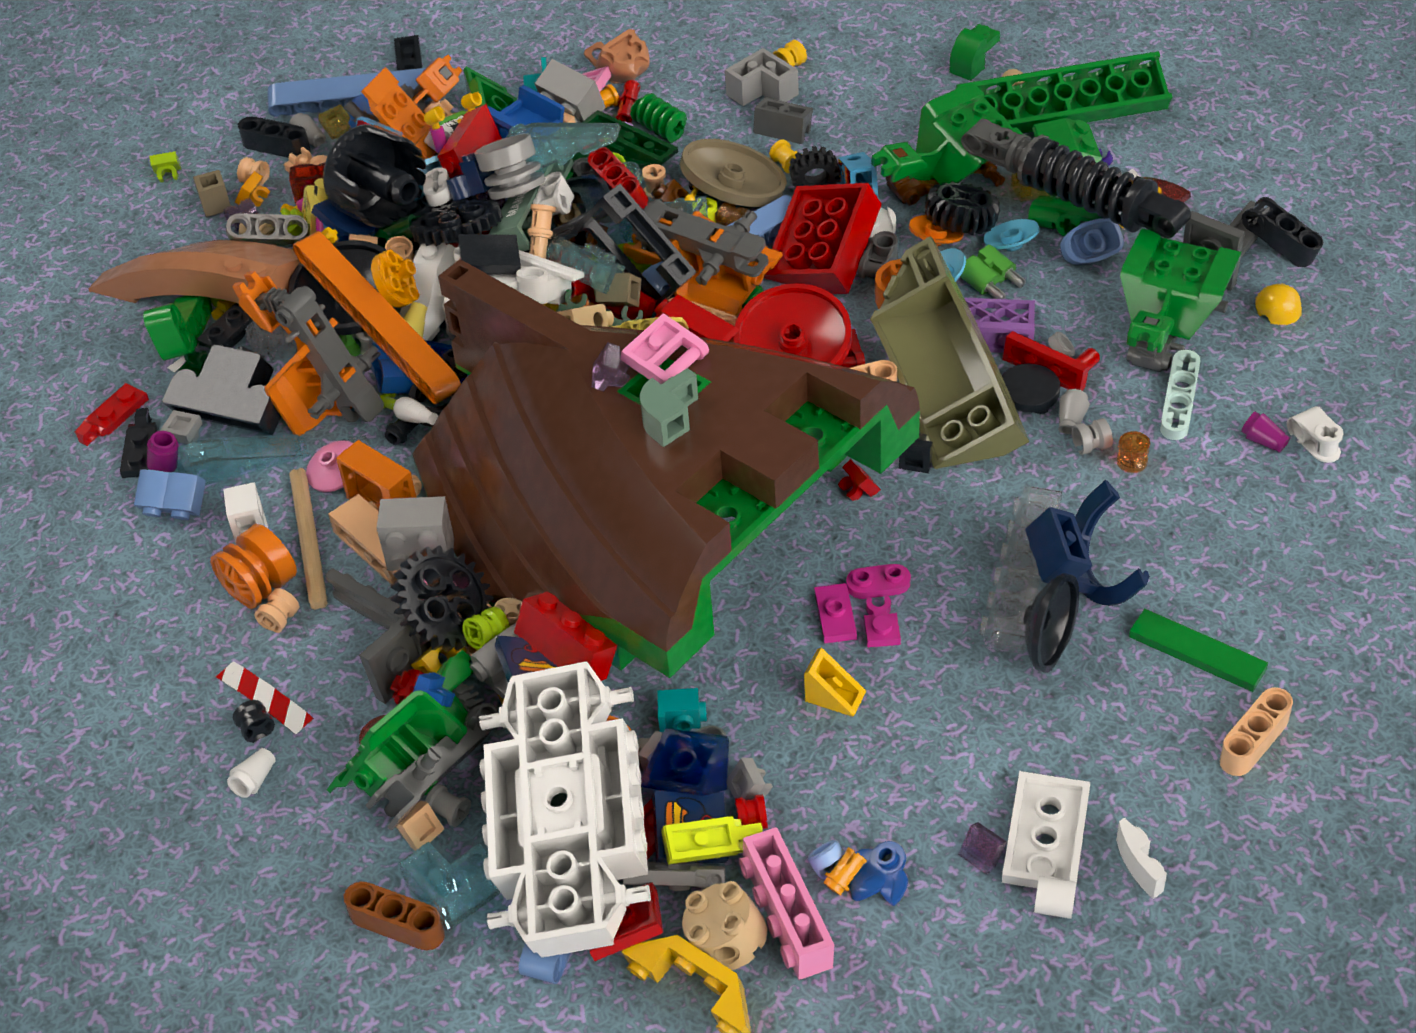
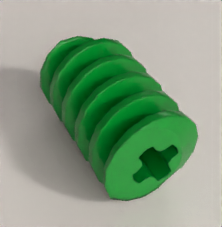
[630,93,687,143]

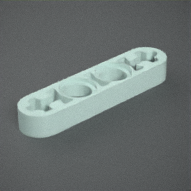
[1160,350,1200,440]

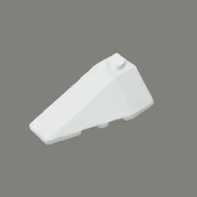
[400,243,455,344]

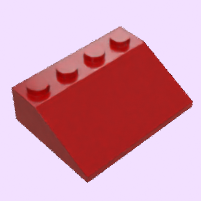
[764,183,882,294]

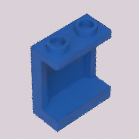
[488,85,564,147]

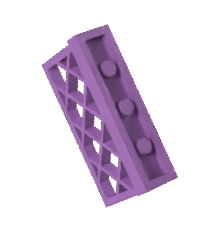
[964,298,1035,353]

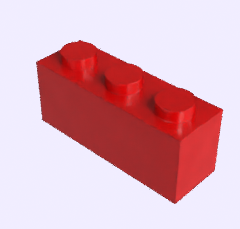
[514,592,617,681]

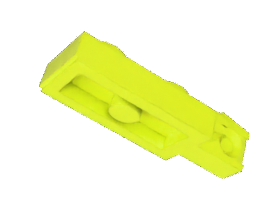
[661,816,763,865]

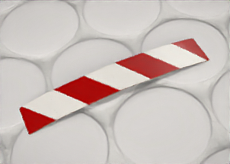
[216,661,314,734]

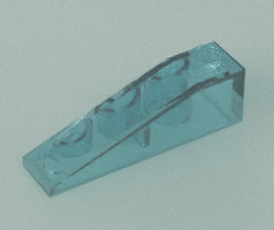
[506,122,621,173]

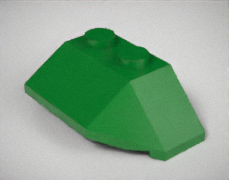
[1032,118,1102,163]

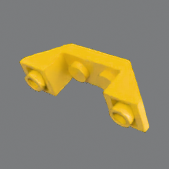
[622,935,751,1033]

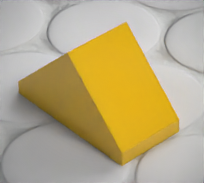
[804,647,866,717]

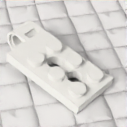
[1002,771,1090,919]

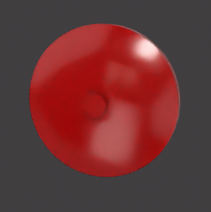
[733,283,852,366]

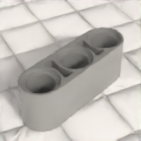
[226,214,308,245]

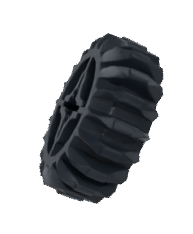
[924,181,1000,235]

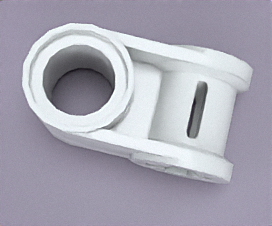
[533,172,574,216]
[1287,406,1343,463]

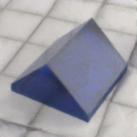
[641,728,729,796]

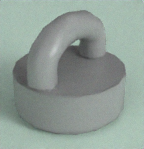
[1047,331,1075,357]

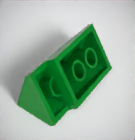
[463,66,517,112]

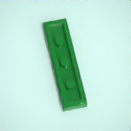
[1129,609,1268,692]

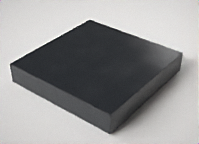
[458,234,521,274]

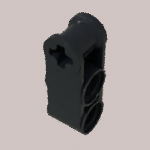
[1241,197,1324,267]

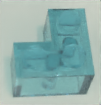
[399,841,501,932]

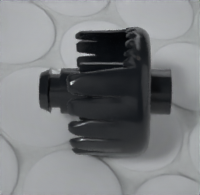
[323,124,426,229]

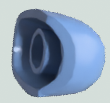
[1060,218,1124,265]

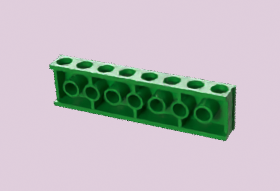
[955,51,1173,133]

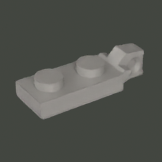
[623,861,726,891]

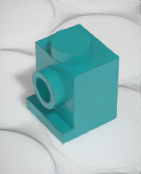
[657,688,707,734]

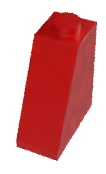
[437,104,502,178]
[654,294,739,342]

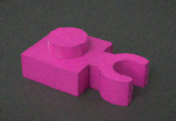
[864,596,901,648]

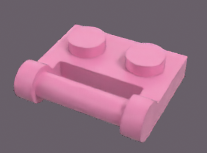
[620,313,709,384]

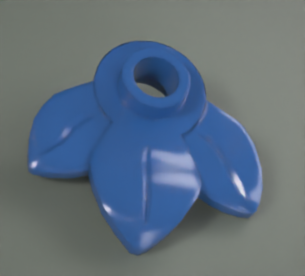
[850,841,908,906]

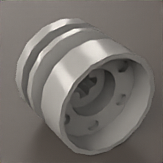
[474,133,546,200]

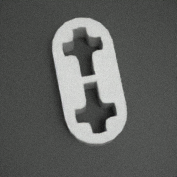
[423,168,451,207]

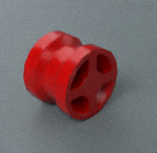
[735,794,768,830]

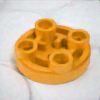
[371,249,419,308]

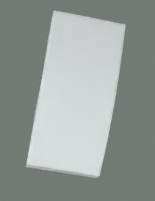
[1116,818,1167,899]

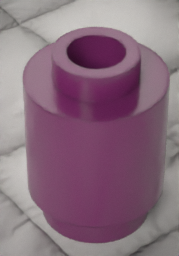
[147,431,179,472]

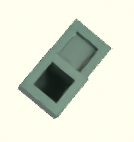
[640,368,698,447]

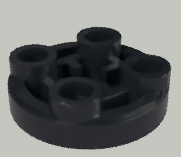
[1002,363,1060,414]

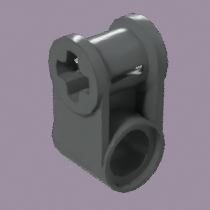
[858,231,898,279]

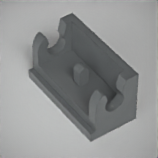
[753,97,813,144]

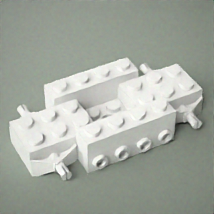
[479,661,651,958]

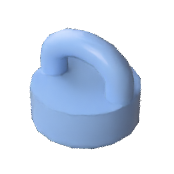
[807,840,844,880]

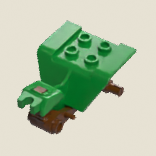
[871,82,1023,206]

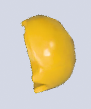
[1255,283,1302,325]

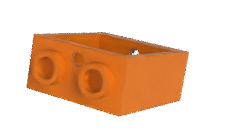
[336,440,417,509]

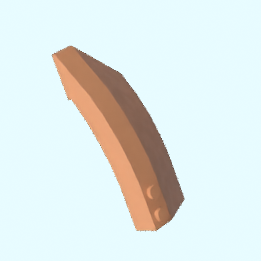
[88,240,300,303]

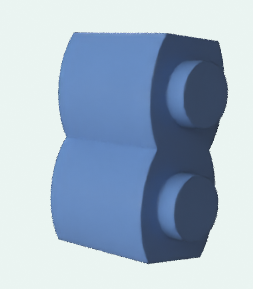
[134,470,206,520]

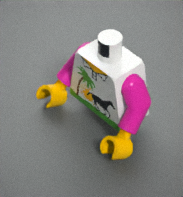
[424,92,482,154]

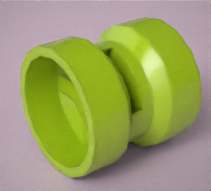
[463,607,510,649]

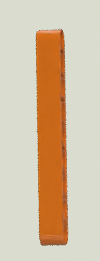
[293,231,461,405]

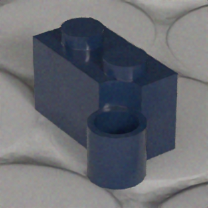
[446,152,494,201]

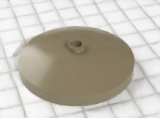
[680,139,786,207]

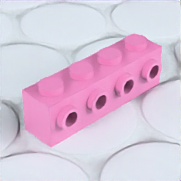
[739,827,834,980]

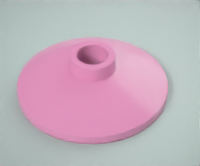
[306,441,353,492]

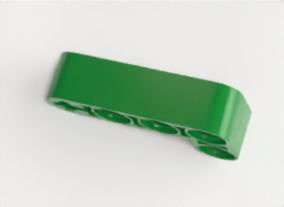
[143,295,212,361]

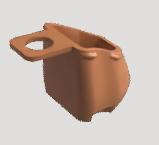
[584,29,650,84]

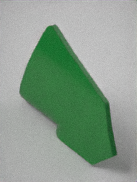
[1028,195,1101,236]

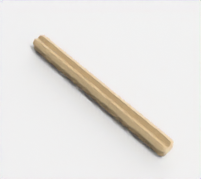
[289,468,328,610]

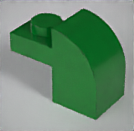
[949,24,1000,81]

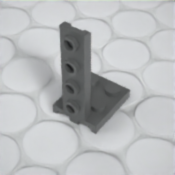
[1183,200,1266,291]
[325,568,440,704]

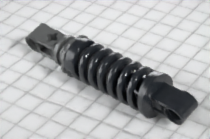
[961,119,1191,238]

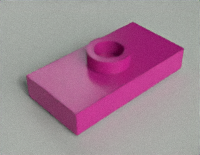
[814,583,857,644]

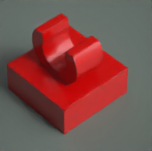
[838,459,881,501]

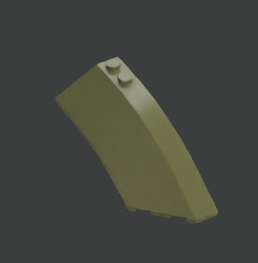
[870,236,1030,469]

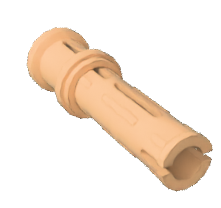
[527,204,556,259]

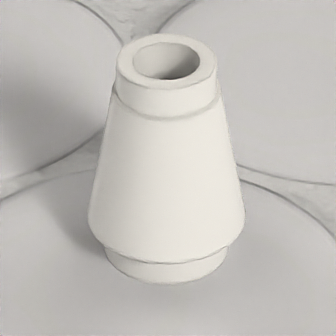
[227,748,276,798]

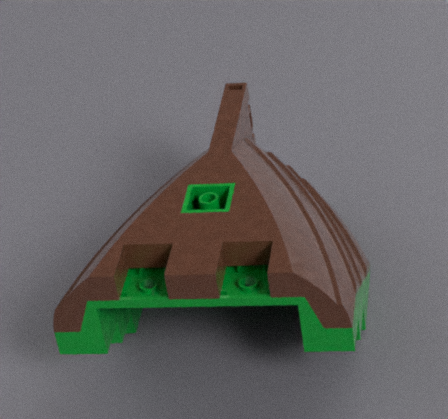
[412,259,920,678]

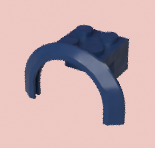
[1025,480,1150,606]

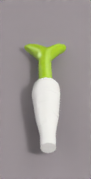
[379,393,438,425]

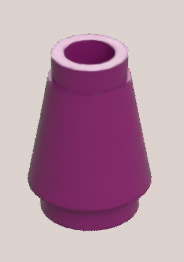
[1241,411,1290,453]

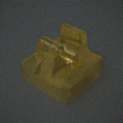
[318,104,352,140]

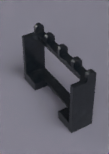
[571,184,697,313]

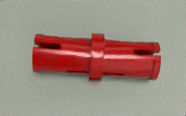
[616,80,641,123]

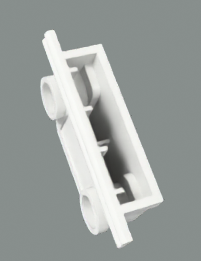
[454,247,584,304]

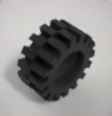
[789,146,841,189]

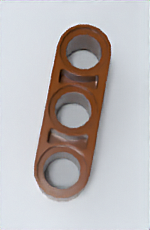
[344,881,445,951]

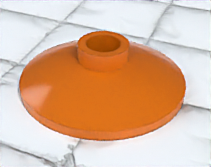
[909,215,964,246]

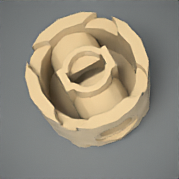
[682,881,768,970]

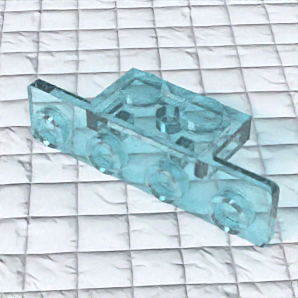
[546,235,625,294]

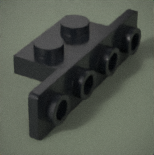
[197,303,257,349]

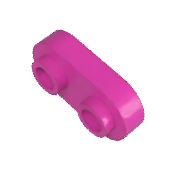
[846,564,911,599]

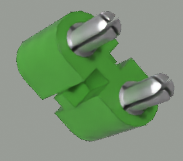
[960,245,1026,299]

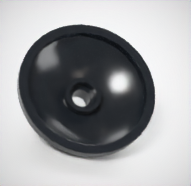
[1023,573,1079,673]

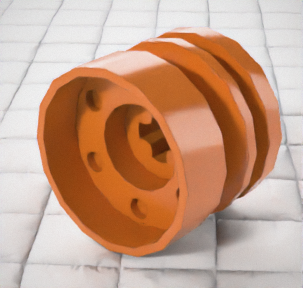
[210,523,297,609]

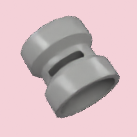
[1072,418,1113,455]

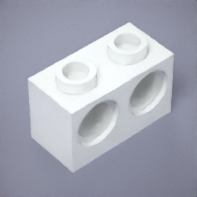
[223,482,268,542]

